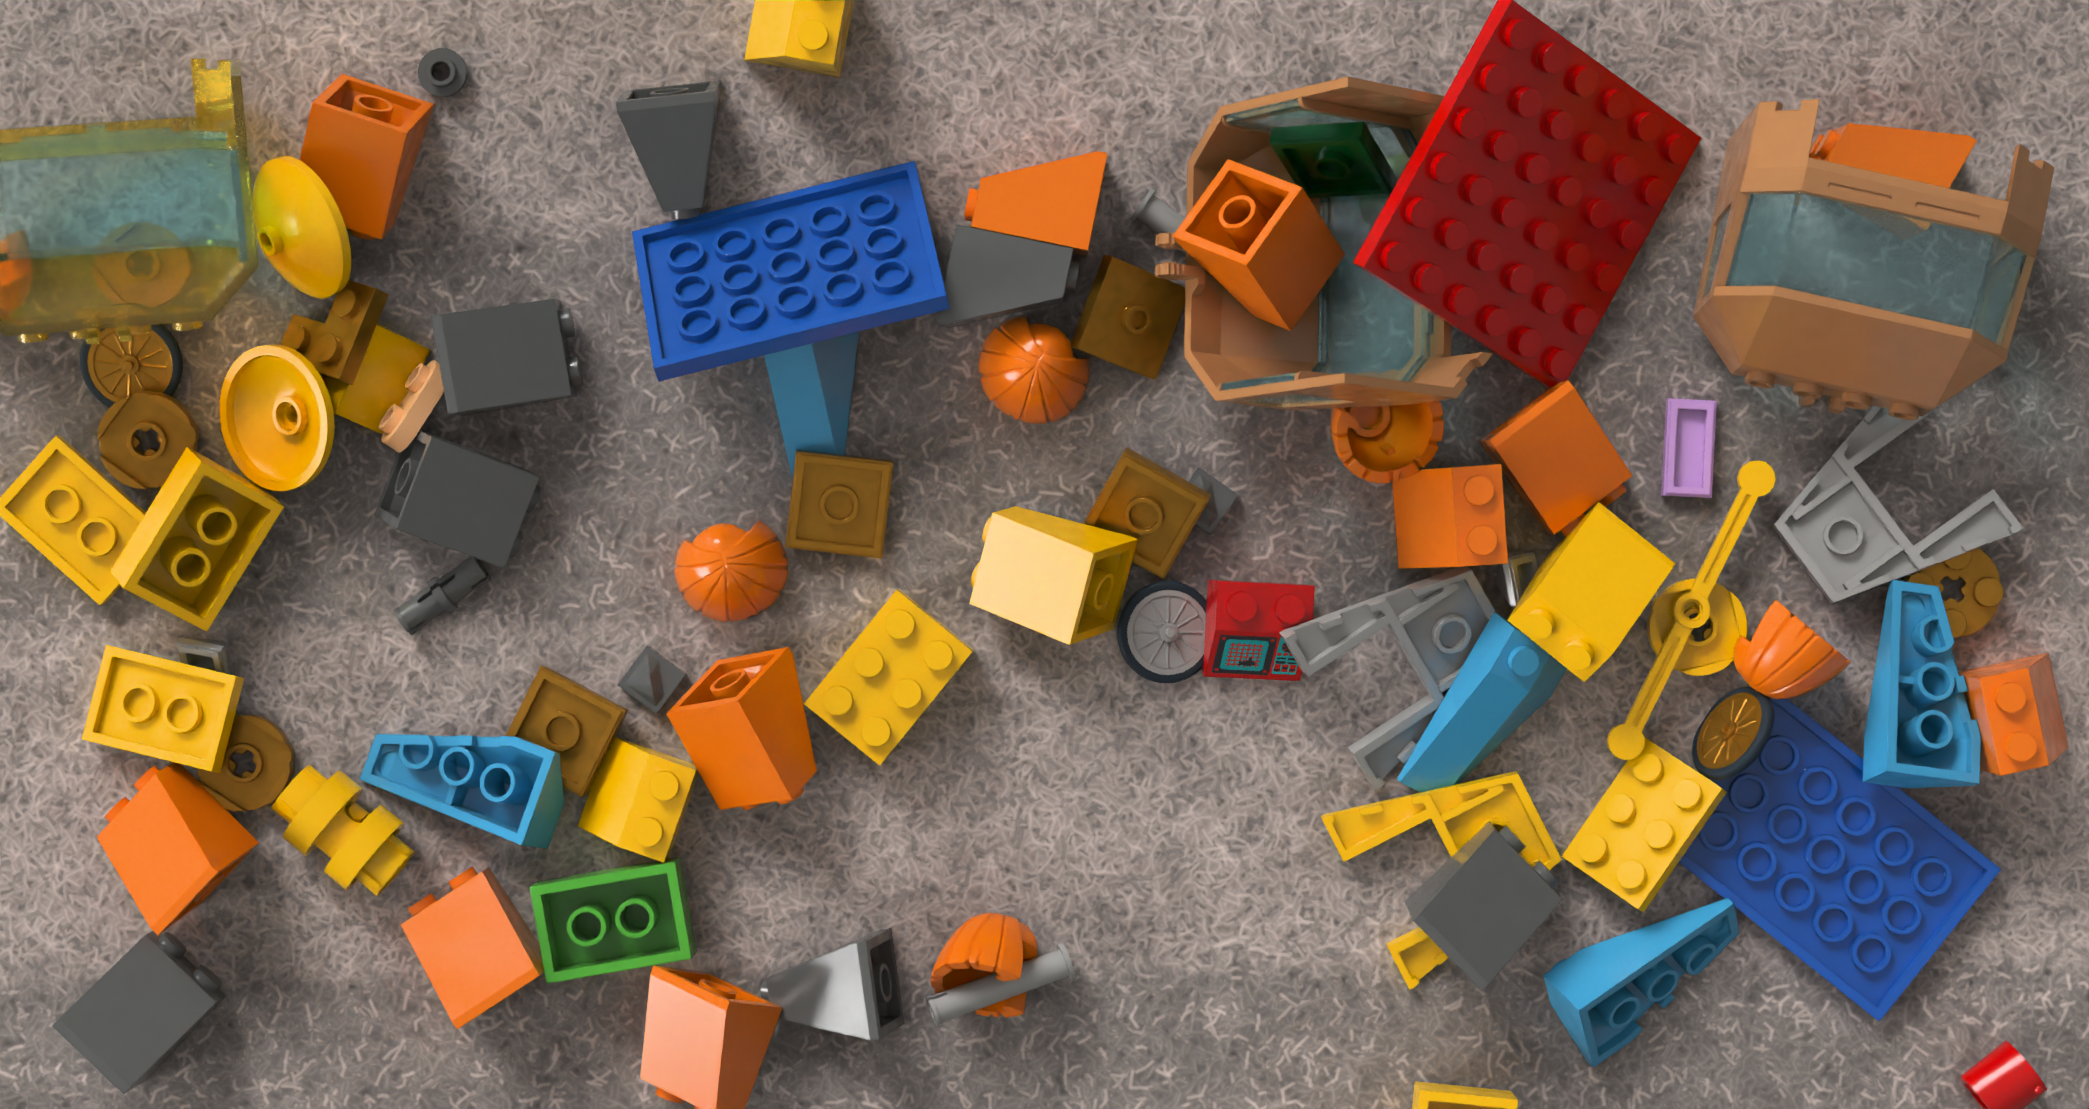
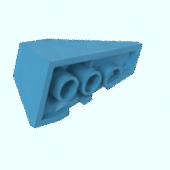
[764,331,860,479]
[1863,580,1981,788]
[1397,612,1567,792]
[360,734,564,849]
[1543,898,1740,1068]

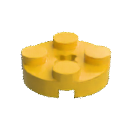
[1647,578,1747,676]

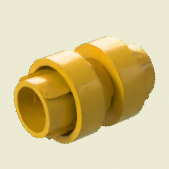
[271,764,415,896]

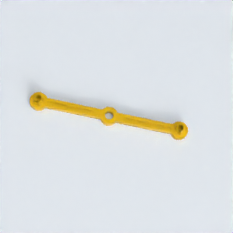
[1607,460,1776,760]

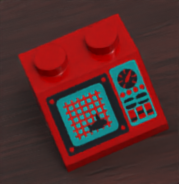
[1203,579,1315,681]

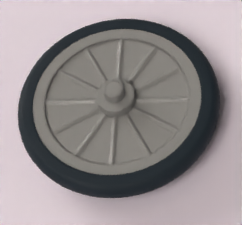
[1117,581,1207,683]

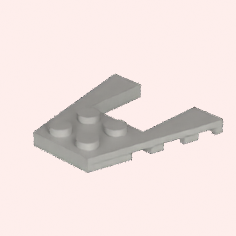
[1773,406,2023,605]
[1279,566,1495,791]

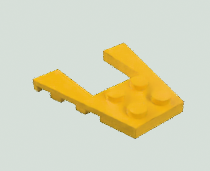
[1321,771,1562,990]

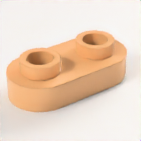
[379,360,444,453]

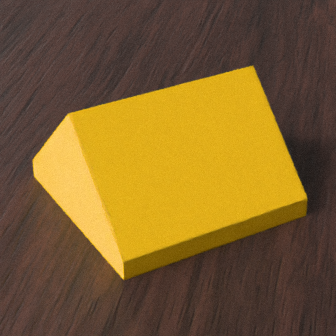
[320,323,431,434]

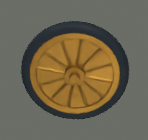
[80,313,183,408]
[1692,687,1774,780]

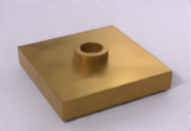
[1071,254,1185,380]
[1083,447,1211,579]
[785,449,893,558]
[505,666,629,797]

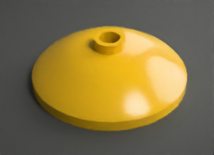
[252,156,351,299]
[219,344,335,491]

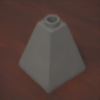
[616,80,722,219]
[761,928,904,1040]

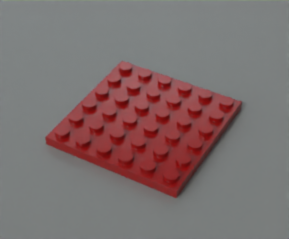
[1353,0,1702,388]

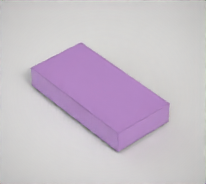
[1661,398,1717,498]

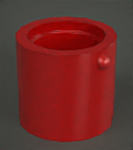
[1960,1041,2047,1109]

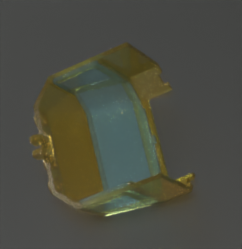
[0,58,259,344]

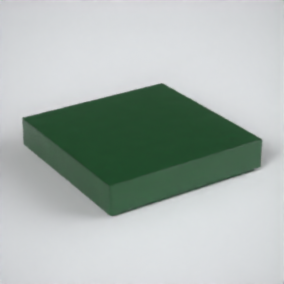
[1269,121,1398,198]

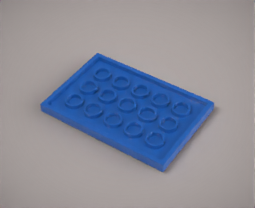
[632,161,950,382]
[1679,698,2001,1022]

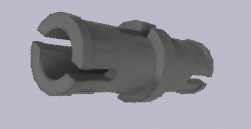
[394,556,491,635]

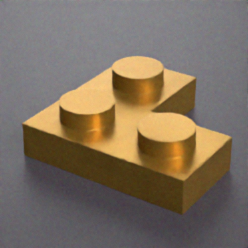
[281,280,389,385]

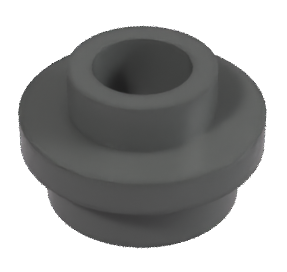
[418,48,468,97]

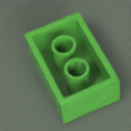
[530,857,697,984]

